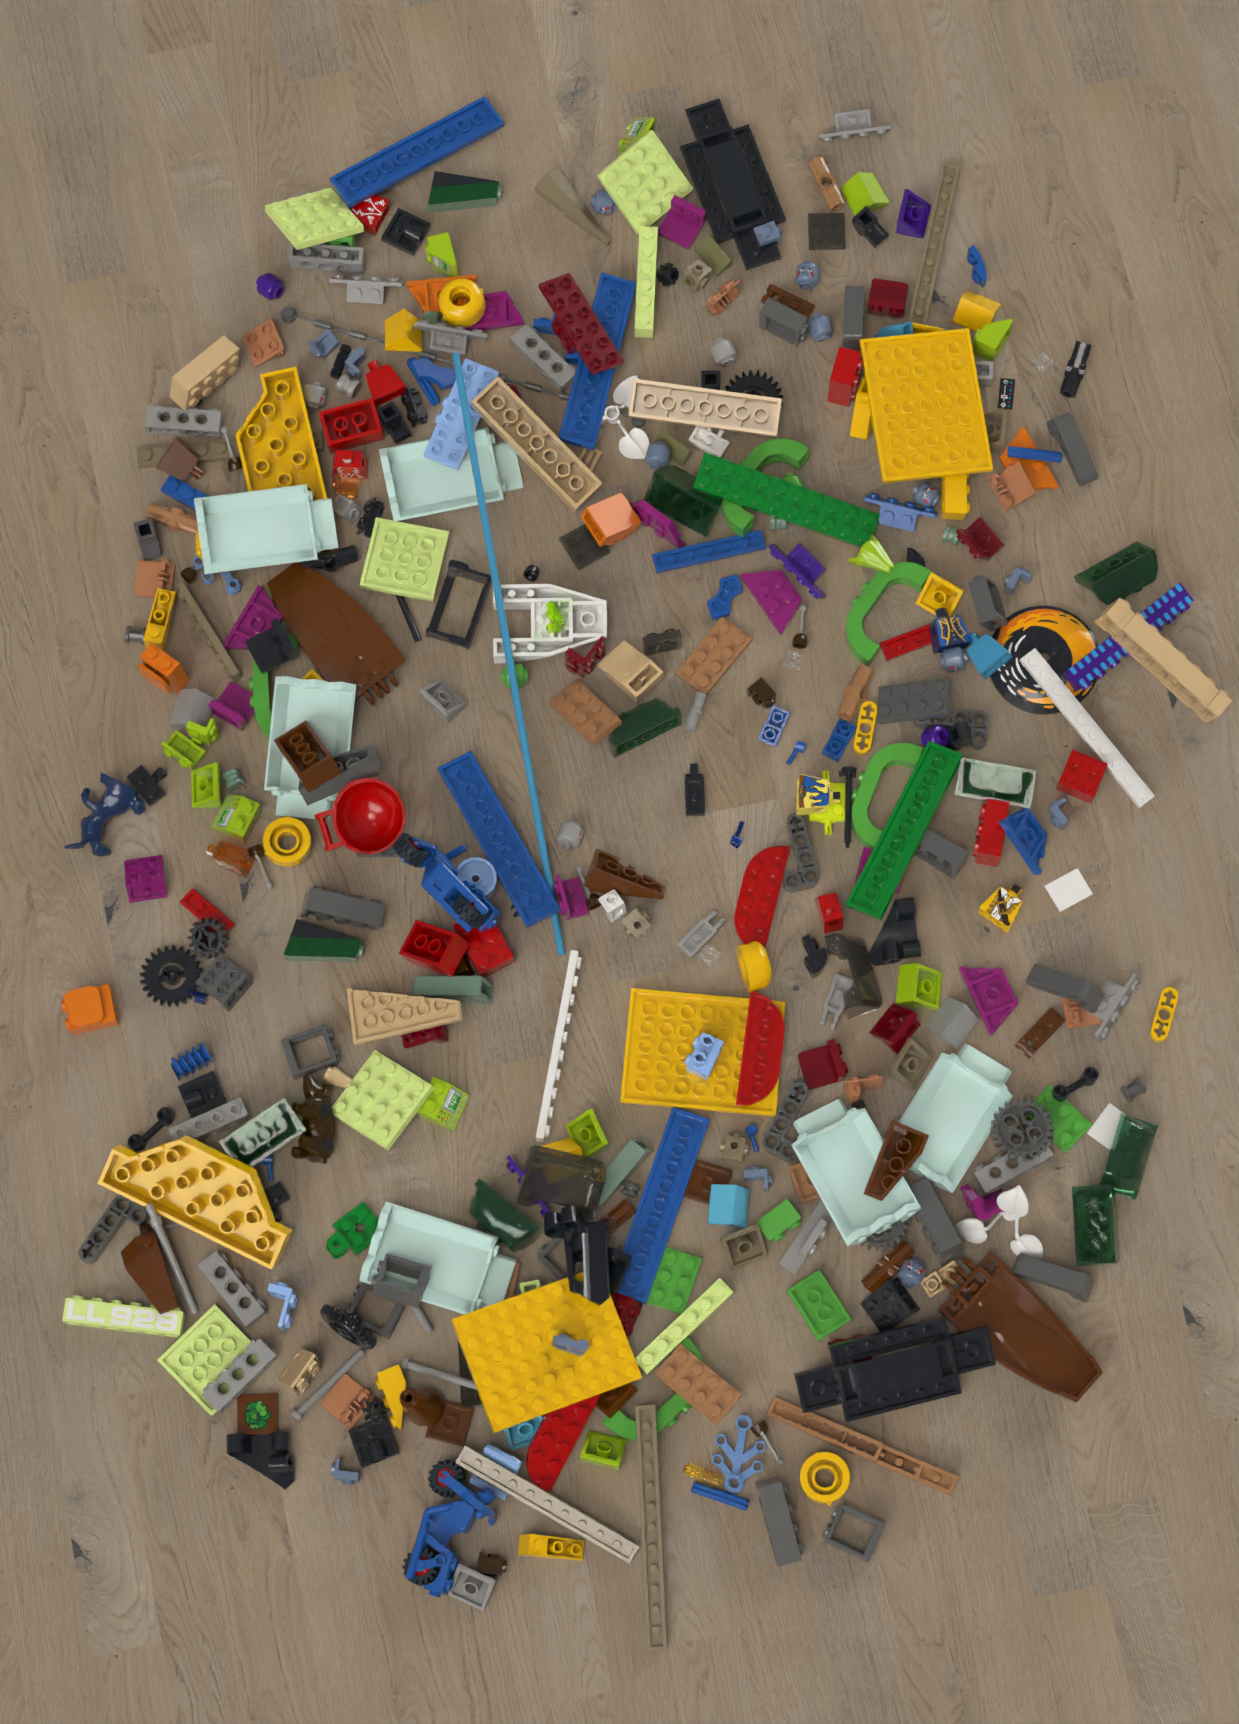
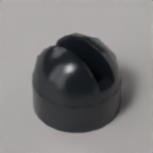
[523,565,540,581]

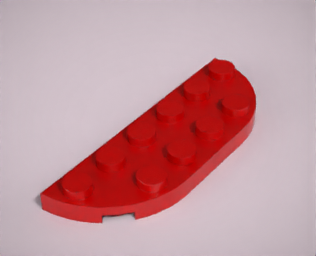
[734,846,790,949]
[736,991,785,1107]
[526,1394,601,1493]

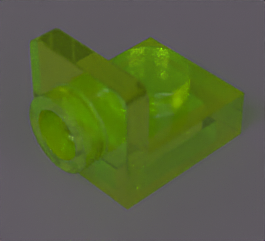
[545,601,565,634]

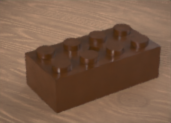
[274,720,341,793]

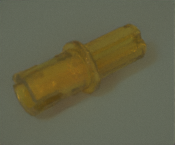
[683,1463,723,1489]

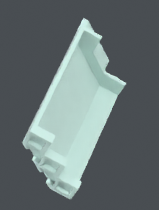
[379,427,524,522]
[194,484,338,574]
[264,676,356,821]
[898,1044,1013,1194]
[792,1099,921,1246]
[359,1202,517,1315]

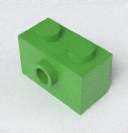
[756,1199,803,1243]

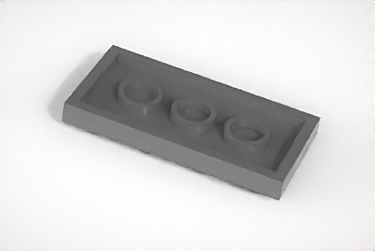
[877,678,952,724]

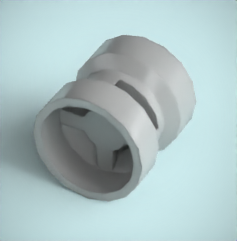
[336,373,361,398]

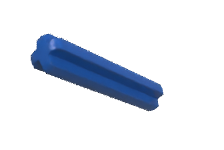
[407,357,440,406]
[1007,446,1063,463]
[691,1482,749,1510]

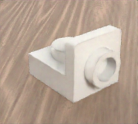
[599,889,627,922]

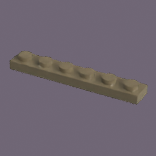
[176,581,241,682]

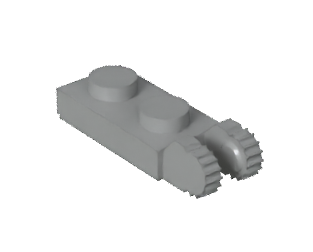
[677,910,727,960]
[819,973,854,1030]

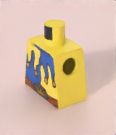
[796,774,840,815]

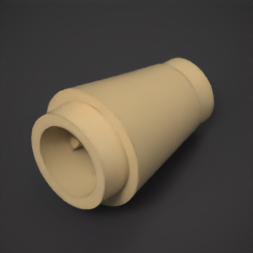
[323,1066,353,1088]

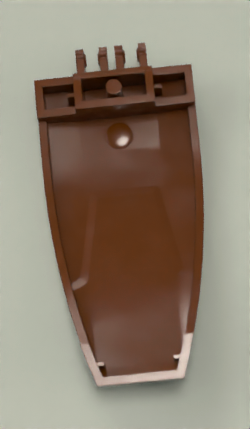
[267,562,406,706]
[937,1251,1103,1403]

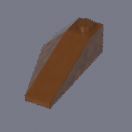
[584,849,665,899]
[863,1120,929,1201]
[121,1231,179,1315]

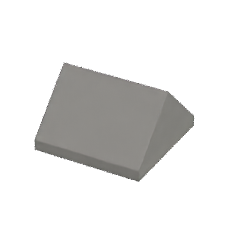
[419,679,468,725]
[169,688,216,730]
[925,997,979,1050]
[448,1564,497,1612]

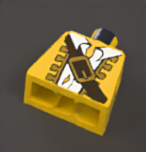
[978,884,1023,933]

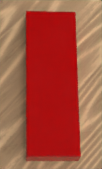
[879,623,932,661]
[180,888,236,936]

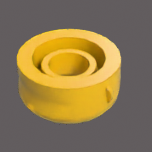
[438,279,486,328]
[263,817,312,867]
[736,942,772,992]
[799,1451,850,1506]

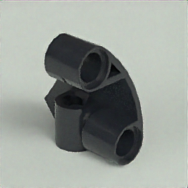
[866,897,921,966]
[226,1432,295,1490]

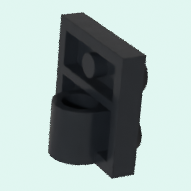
[381,208,431,256]
[178,1071,227,1119]
[348,1416,399,1468]

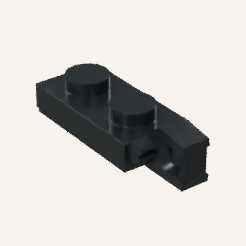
[685,763,705,816]

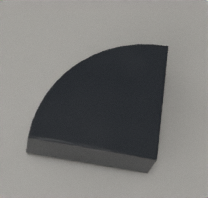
[906,547,925,567]

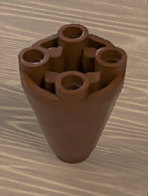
[400,1387,444,1426]

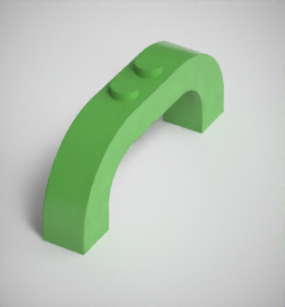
[721,439,810,538]
[845,562,931,666]
[249,634,298,739]
[851,743,923,849]
[602,1337,703,1441]

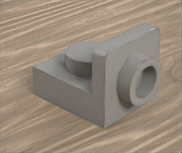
[332,493,363,524]

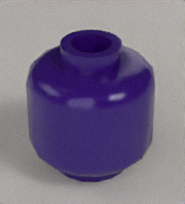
[256,273,284,300]
[921,725,949,748]

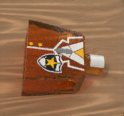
[206,841,254,878]

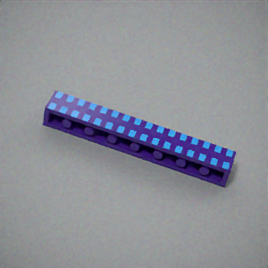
[1062,583,1194,692]

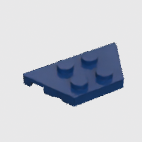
[999,808,1047,875]

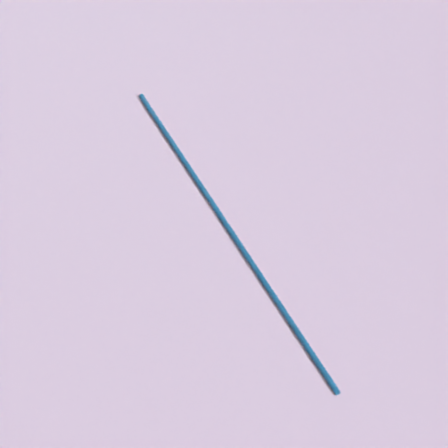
[452,353,565,956]

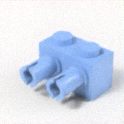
[684,1032,724,1080]

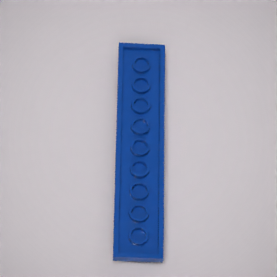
[330,96,504,208]
[558,272,637,451]
[437,751,561,928]
[618,1107,710,1304]

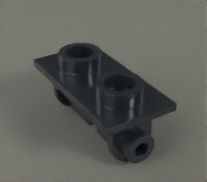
[401,387,428,428]
[356,497,384,538]

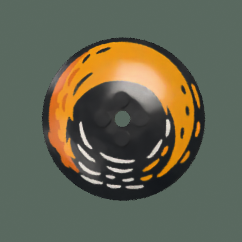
[990,606,1098,715]

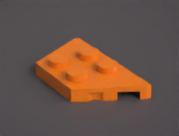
[406,275,477,315]
[999,427,1059,490]

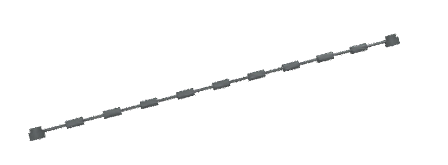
[281,307,646,428]

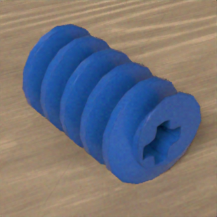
[170,1043,213,1081]

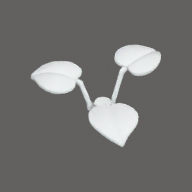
[597,375,650,459]
[954,1185,1044,1259]

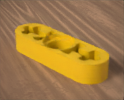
[853,701,877,756]
[1150,987,1178,1042]

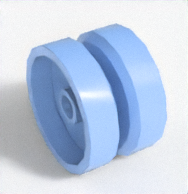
[457,857,497,900]

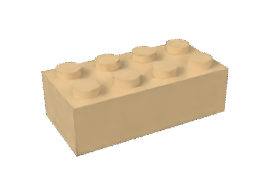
[169,335,240,411]

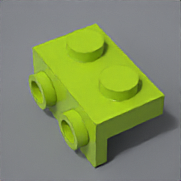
[186,718,219,747]
[161,730,207,771]

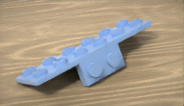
[424,359,499,470]

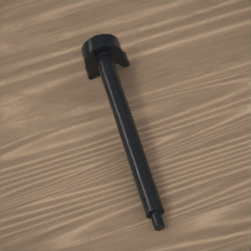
[839,767,857,848]

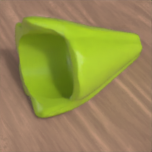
[848,534,895,573]

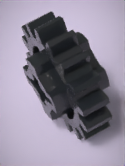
[188,917,230,959]

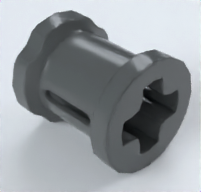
[125,626,146,645]
[1120,1078,1146,1102]

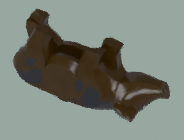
[291,1072,335,1164]

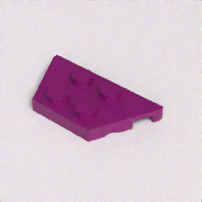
[465,291,525,331]
[629,500,686,548]
[741,570,802,635]
[223,585,283,650]
[959,966,1018,1036]

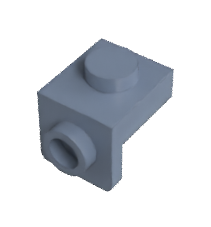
[753,221,782,247]
[307,329,341,358]
[345,347,367,380]
[1004,567,1033,596]
[1048,797,1069,831]
[743,1166,772,1191]
[331,1458,360,1485]

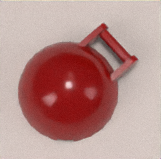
[314,778,406,855]

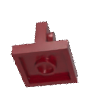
[869,1003,921,1054]

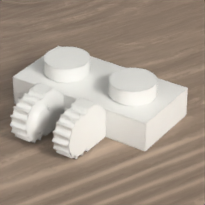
[688,427,730,458]

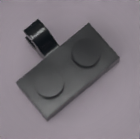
[127,765,167,807]
[264,1182,290,1222]

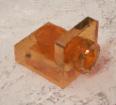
[332,473,360,499]

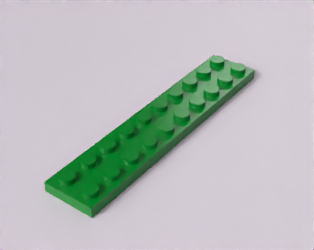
[692,452,880,548]
[845,741,964,921]

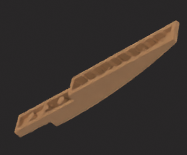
[767,1397,959,1496]

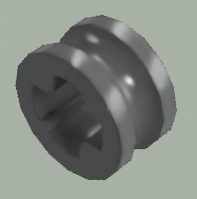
[620,1182,640,1198]

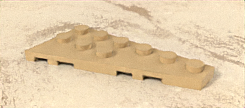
[347,988,463,1045]

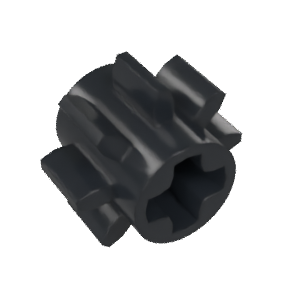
[656,263,679,286]
[362,1397,387,1424]

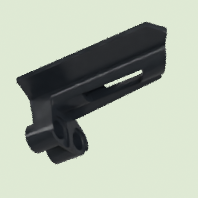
[544,1206,610,1306]

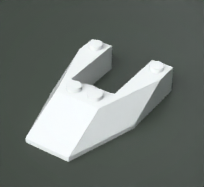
[493,584,607,664]

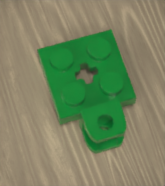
[326,1201,379,1259]

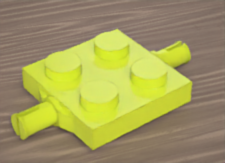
[808,771,845,835]

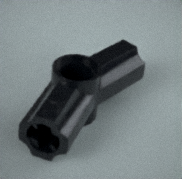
[1060,340,1091,398]
[300,545,358,572]

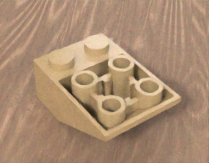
[597,640,664,704]
[277,1348,321,1396]

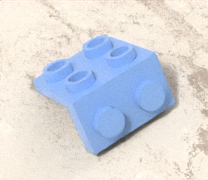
[267,1281,298,1332]
[469,1444,522,1501]

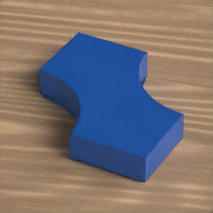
[410,357,456,390]
[707,574,743,621]

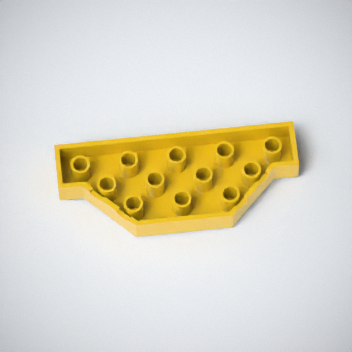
[235,366,339,551]
[97,1135,293,1270]

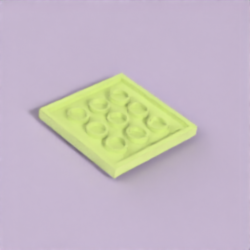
[596,130,693,235]
[265,188,364,250]
[360,517,449,602]
[332,1050,434,1151]
[157,1304,258,1417]

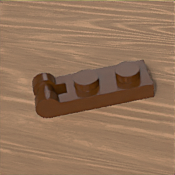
[761,284,815,321]
[1014,1007,1066,1059]

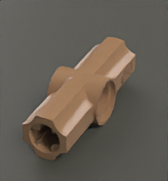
[808,157,845,212]
[146,502,198,535]
[837,664,874,721]

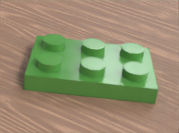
[1026,1085,1093,1154]
[647,1247,702,1315]
[786,1270,852,1341]

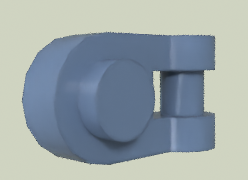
[551,1334,589,1356]

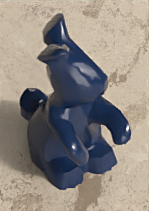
[64,772,146,857]

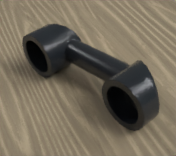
[1052,1067,1099,1102]
[128,1107,174,1151]

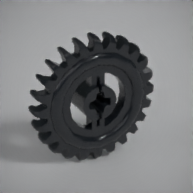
[725,370,783,412]
[140,945,203,1007]
[320,1304,377,1350]

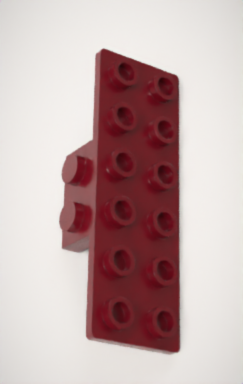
[538,273,624,375]

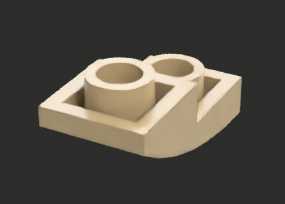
[921,1260,963,1298]

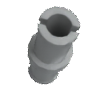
[684,692,707,731]

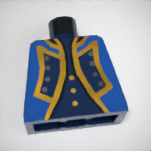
[929,608,972,654]

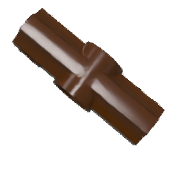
[599,1199,636,1236]
[861,1240,915,1294]

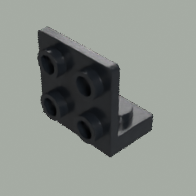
[245,618,296,674]
[608,1247,632,1294]
[861,1277,920,1332]

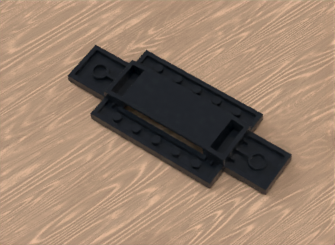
[680,98,786,270]
[794,1316,996,1422]

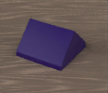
[896,189,931,239]

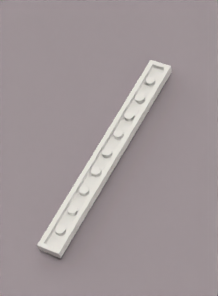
[1019,648,1155,808]
[536,950,582,1142]

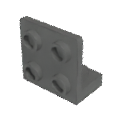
[196,954,254,1012]

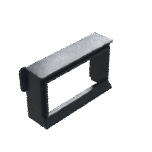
[426,560,492,650]

